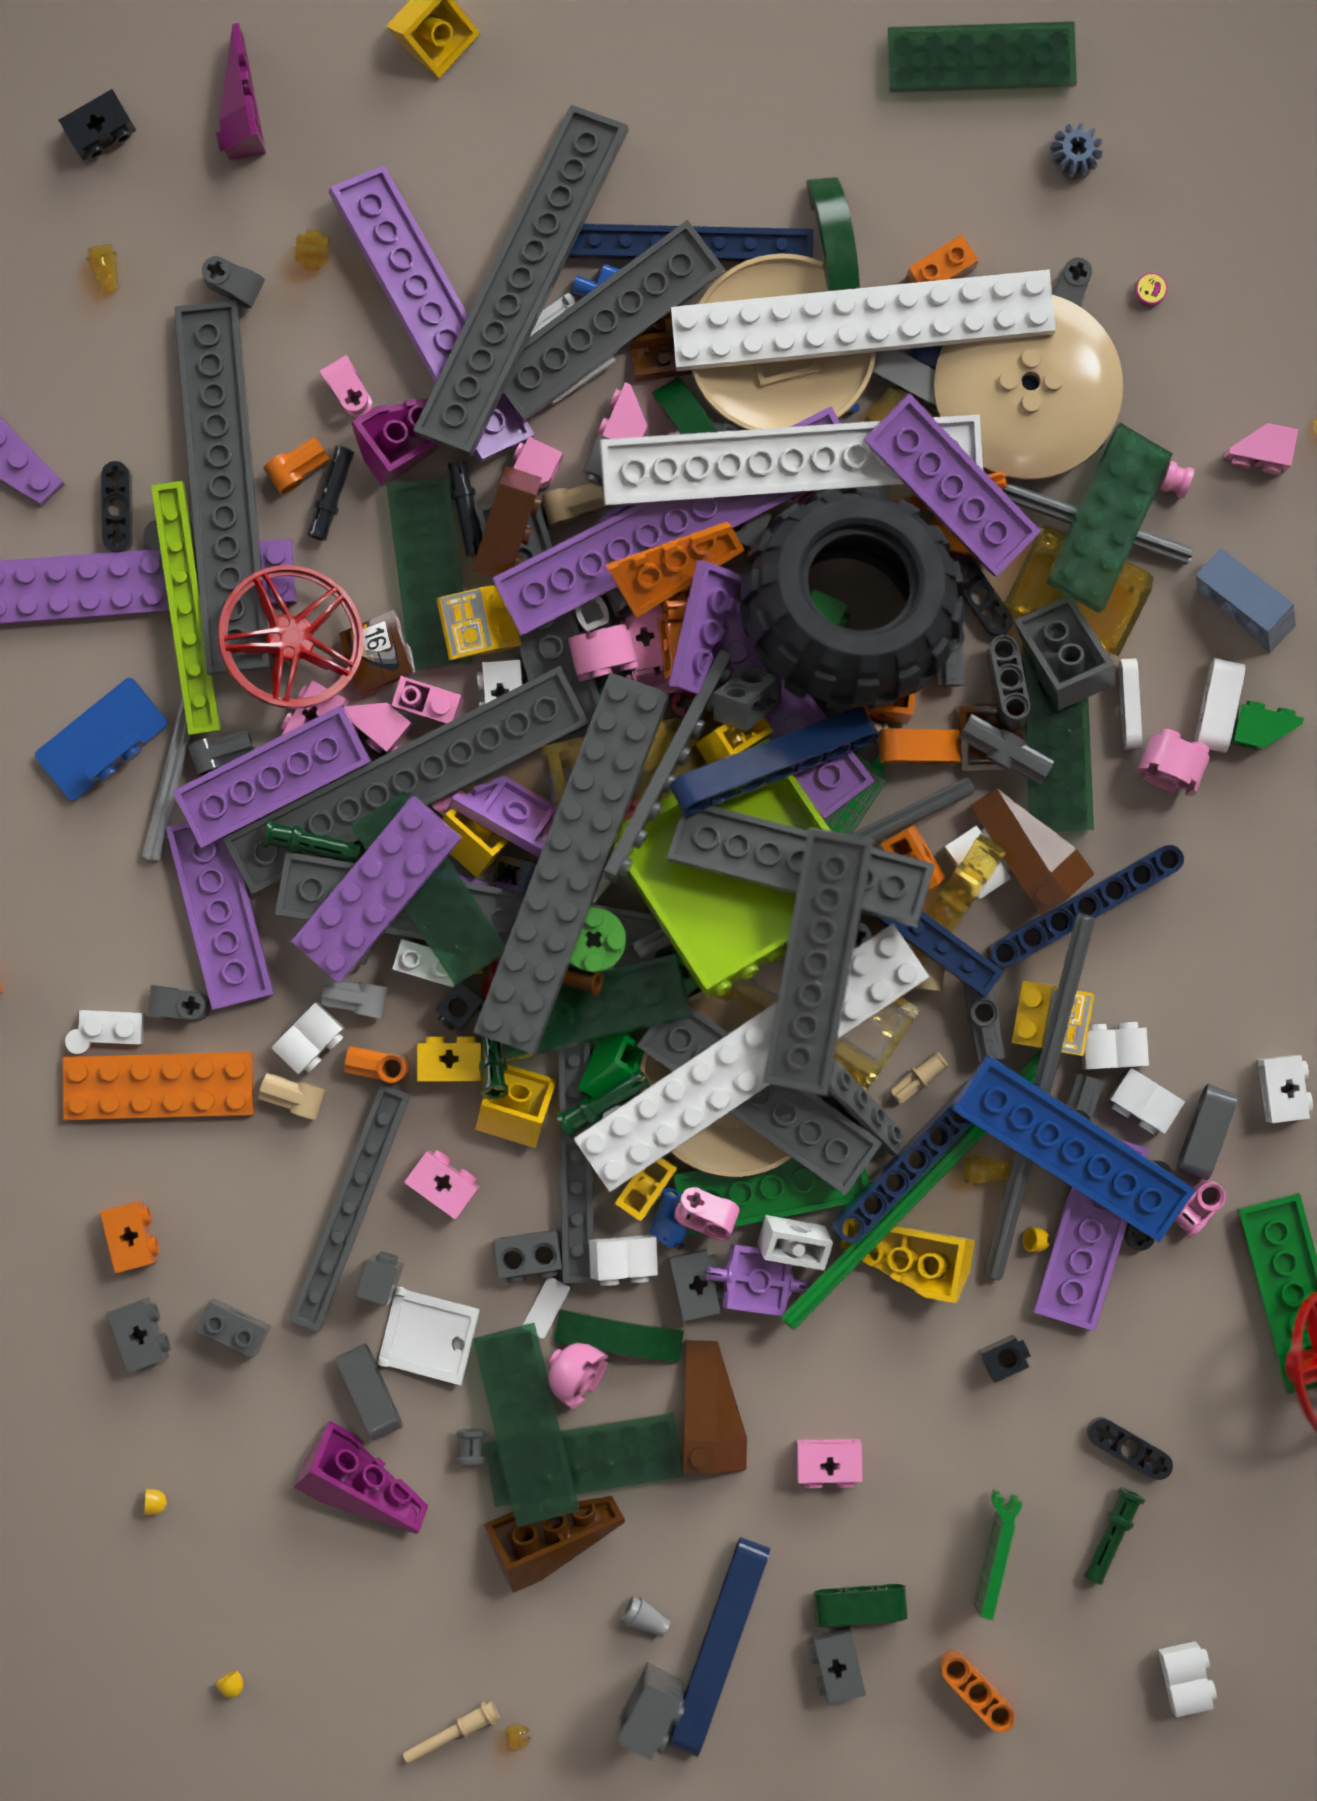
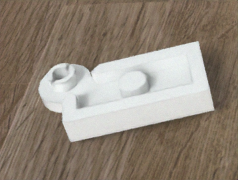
[65,1010,144,1054]

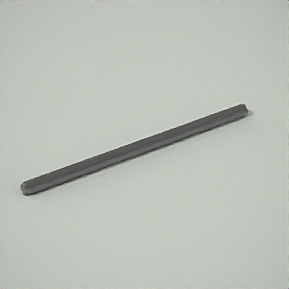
[1002,482,1193,565]
[633,778,975,958]
[984,914,1095,1280]

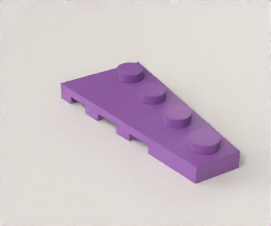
[0,417,65,506]
[669,560,742,694]

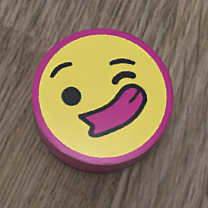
[1135,273,1168,306]

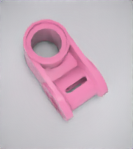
[320,355,372,418]
[1175,1180,1226,1239]
[674,1187,740,1241]

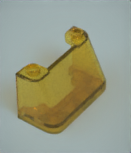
[1004,525,1153,657]

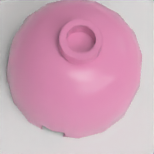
[548,1343,608,1409]

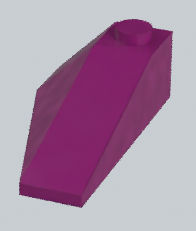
[216,23,266,160]
[351,398,442,486]
[294,1421,428,1534]

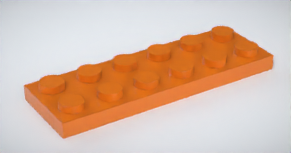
[63,1052,255,1120]

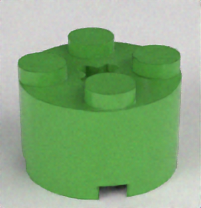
[570,907,626,972]

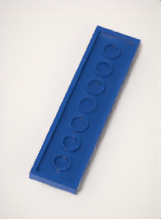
[951,1054,1196,1242]

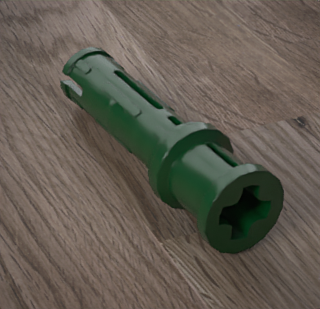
[262,819,361,863]
[479,1005,509,1099]
[556,1069,650,1138]
[1084,1487,1146,1585]

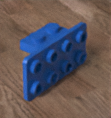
[35,678,168,801]

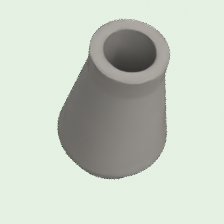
[621,1596,670,1638]

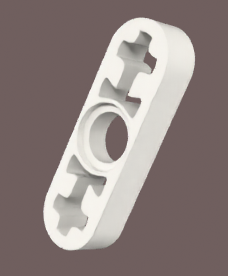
[1118,658,1142,750]

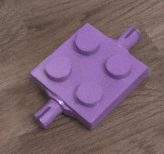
[706,1245,811,1316]

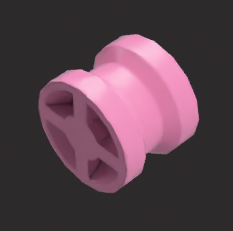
[1159,461,1195,498]

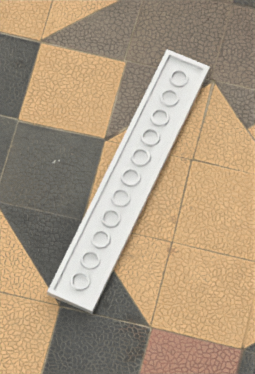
[671,270,1056,371]
[600,414,983,505]
[574,923,929,1192]

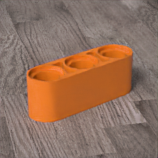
[879,728,961,764]
[939,1650,1015,1733]

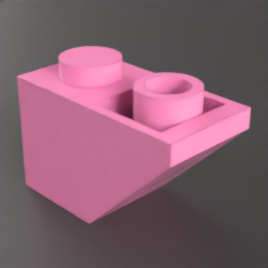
[597,383,648,439]
[1223,423,1298,475]
[513,437,564,491]
[391,676,464,725]
[344,703,414,754]

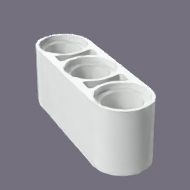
[1194,658,1245,753]

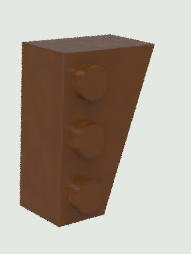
[472,466,542,577]

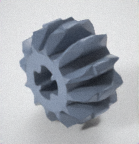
[1049,122,1103,178]

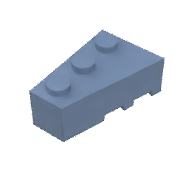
[1196,548,1296,653]

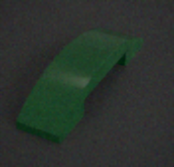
[806,177,860,291]
[652,376,718,434]
[554,1309,684,1362]

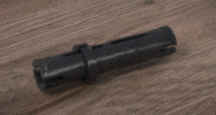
[307,446,355,541]
[447,460,482,557]

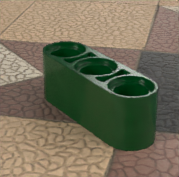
[813,1584,908,1627]

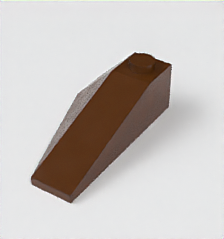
[971,788,1094,915]
[683,1340,747,1474]
[484,1496,625,1593]

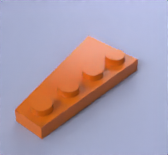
[605,521,745,618]

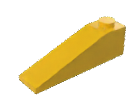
[840,1219,975,1304]

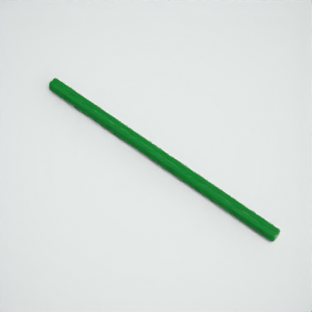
[781,1050,1042,1330]

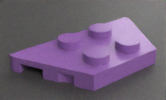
[449,775,558,858]

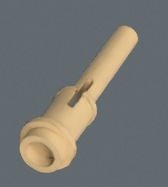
[403,1701,500,1764]

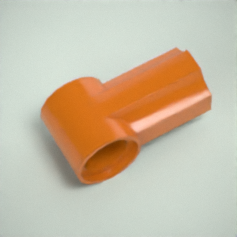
[263,437,331,495]
[344,1046,410,1083]

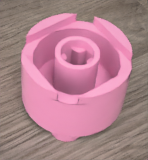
[568,624,639,682]
[1136,729,1210,796]

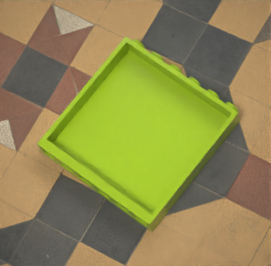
[612,738,831,998]

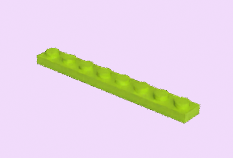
[151,481,222,736]

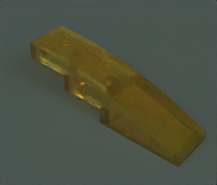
[927,834,1007,934]

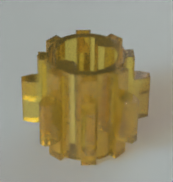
[295,229,330,270]

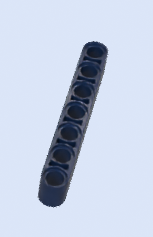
[670,707,879,815]
[988,845,1184,968]
[832,1080,973,1243]
[668,1537,770,1757]

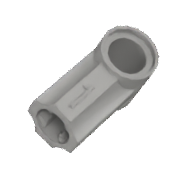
[321,979,388,1018]

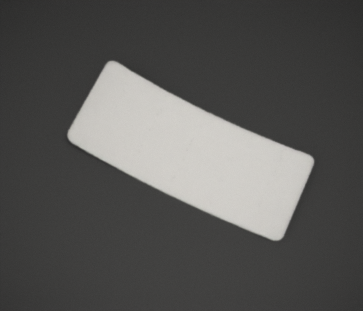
[522,1277,570,1339]

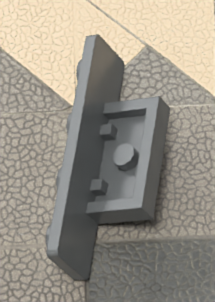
[819,1060,903,1156]

